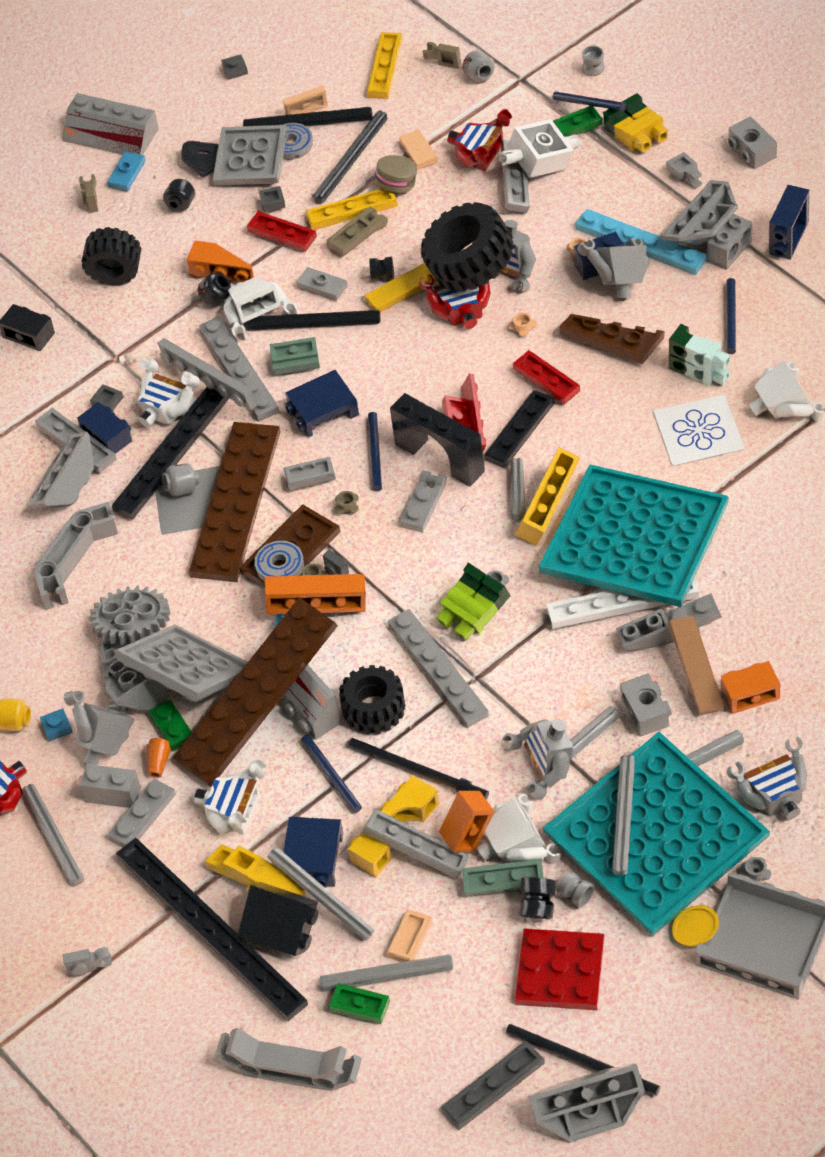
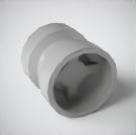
[582,45,605,77]
[557,871,594,908]

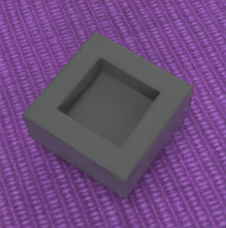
[221,54,248,80]
[259,186,286,212]
[90,384,124,410]
[323,549,349,575]

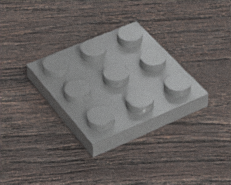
[213,125,287,185]

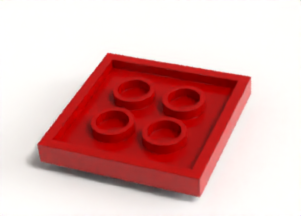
[515,928,605,1011]

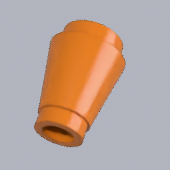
[146,738,171,778]

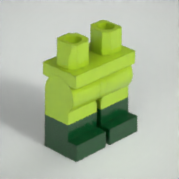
[436,562,511,640]

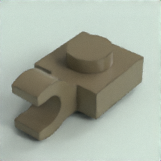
[423,42,461,69]
[79,174,99,213]

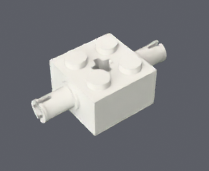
[499,119,580,178]

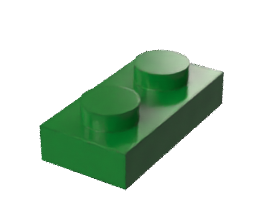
[553,106,603,137]
[148,699,192,752]
[329,983,390,1024]

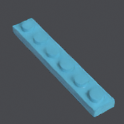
[575,209,707,275]

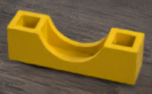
[348,775,439,878]

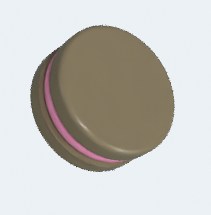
[374,155,417,193]

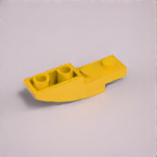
[205,844,306,896]

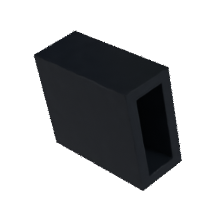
[237,882,319,956]

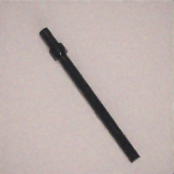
[348,738,489,800]
[506,1023,661,1096]

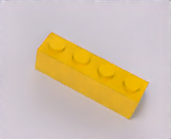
[515,447,580,546]

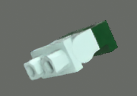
[669,323,731,387]

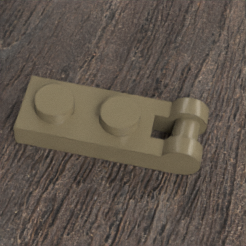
[327,207,388,256]

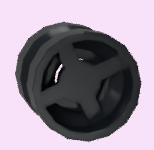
[369,256,394,281]

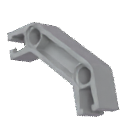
[34,502,118,610]
[214,1028,362,1091]

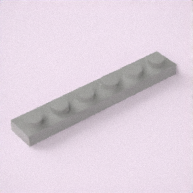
[199,316,280,422]
[157,338,258,411]
[388,609,489,728]

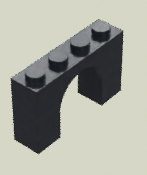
[390,393,485,487]

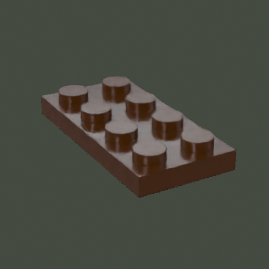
[239,504,341,588]

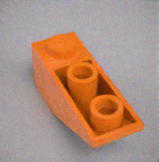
[187,240,255,282]

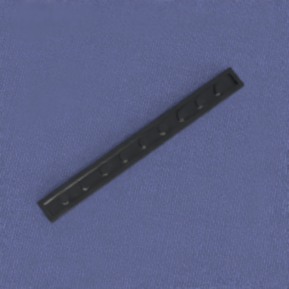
[116,837,308,1022]

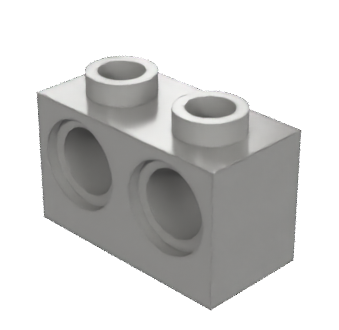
[707,214,752,270]

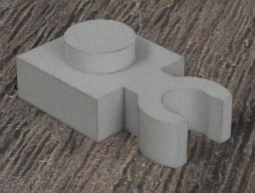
[62,947,112,977]

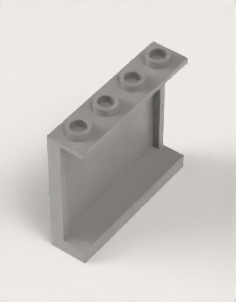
[695,872,825,1000]

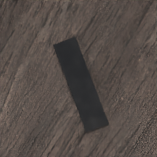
[484,390,555,469]

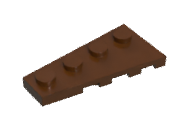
[559,314,665,365]

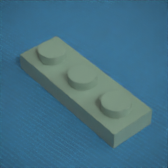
[462,859,544,897]

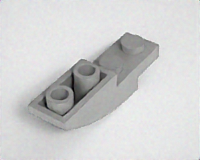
[616,593,722,650]

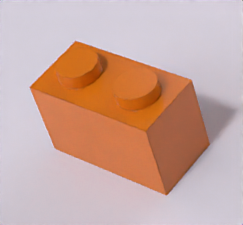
[721,661,781,714]
[439,791,495,852]

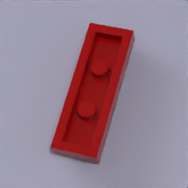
[247,211,317,252]
[512,350,581,405]

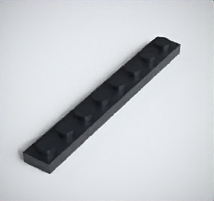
[112,387,229,520]

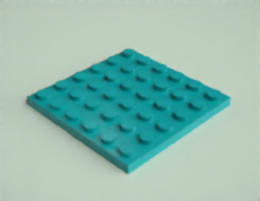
[538,464,729,607]
[543,731,770,936]

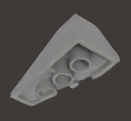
[99,639,170,710]

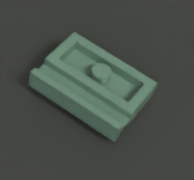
[269,337,320,375]

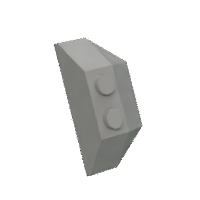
[661,180,738,246]
[28,432,94,509]
[528,1063,645,1142]

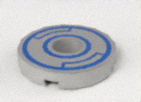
[283,123,313,160]
[255,541,304,581]

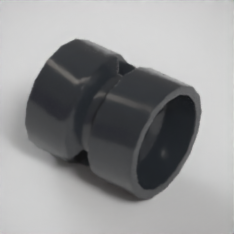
[518,877,556,919]

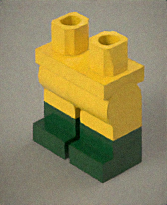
[603,93,668,153]

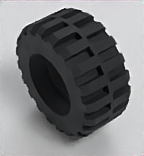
[421,202,513,292]

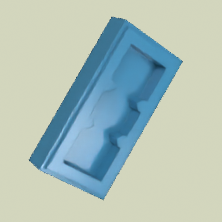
[107,151,146,191]

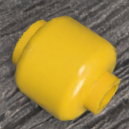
[0,698,31,731]

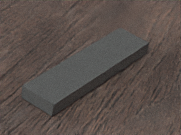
[441,1041,545,1130]

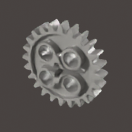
[89,585,171,645]

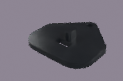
[181,141,218,177]

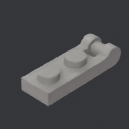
[400,470,447,533]

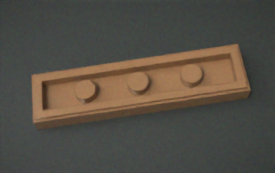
[668,615,724,716]

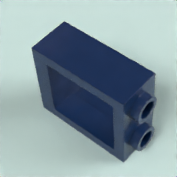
[769,184,810,260]

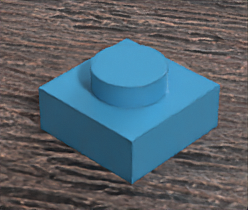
[40,708,73,741]

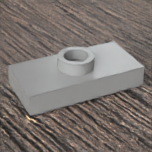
[296,267,348,301]
[283,456,336,491]

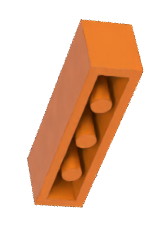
[265,574,366,614]

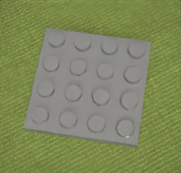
[114,624,247,702]

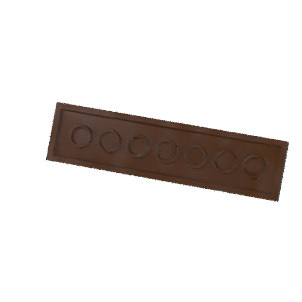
[189,422,280,583]
[173,597,338,787]

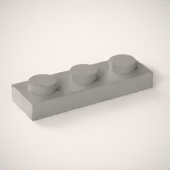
[108,778,176,847]

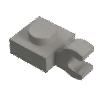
[666,152,703,189]

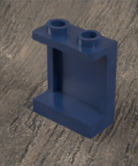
[284,369,359,437]
[280,817,344,888]

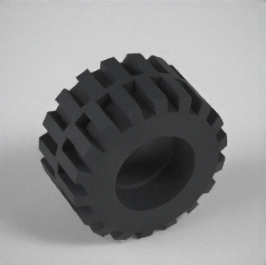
[81,227,142,285]
[339,665,406,735]

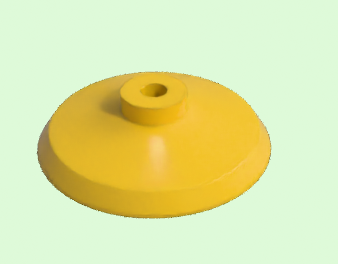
[672,905,719,946]

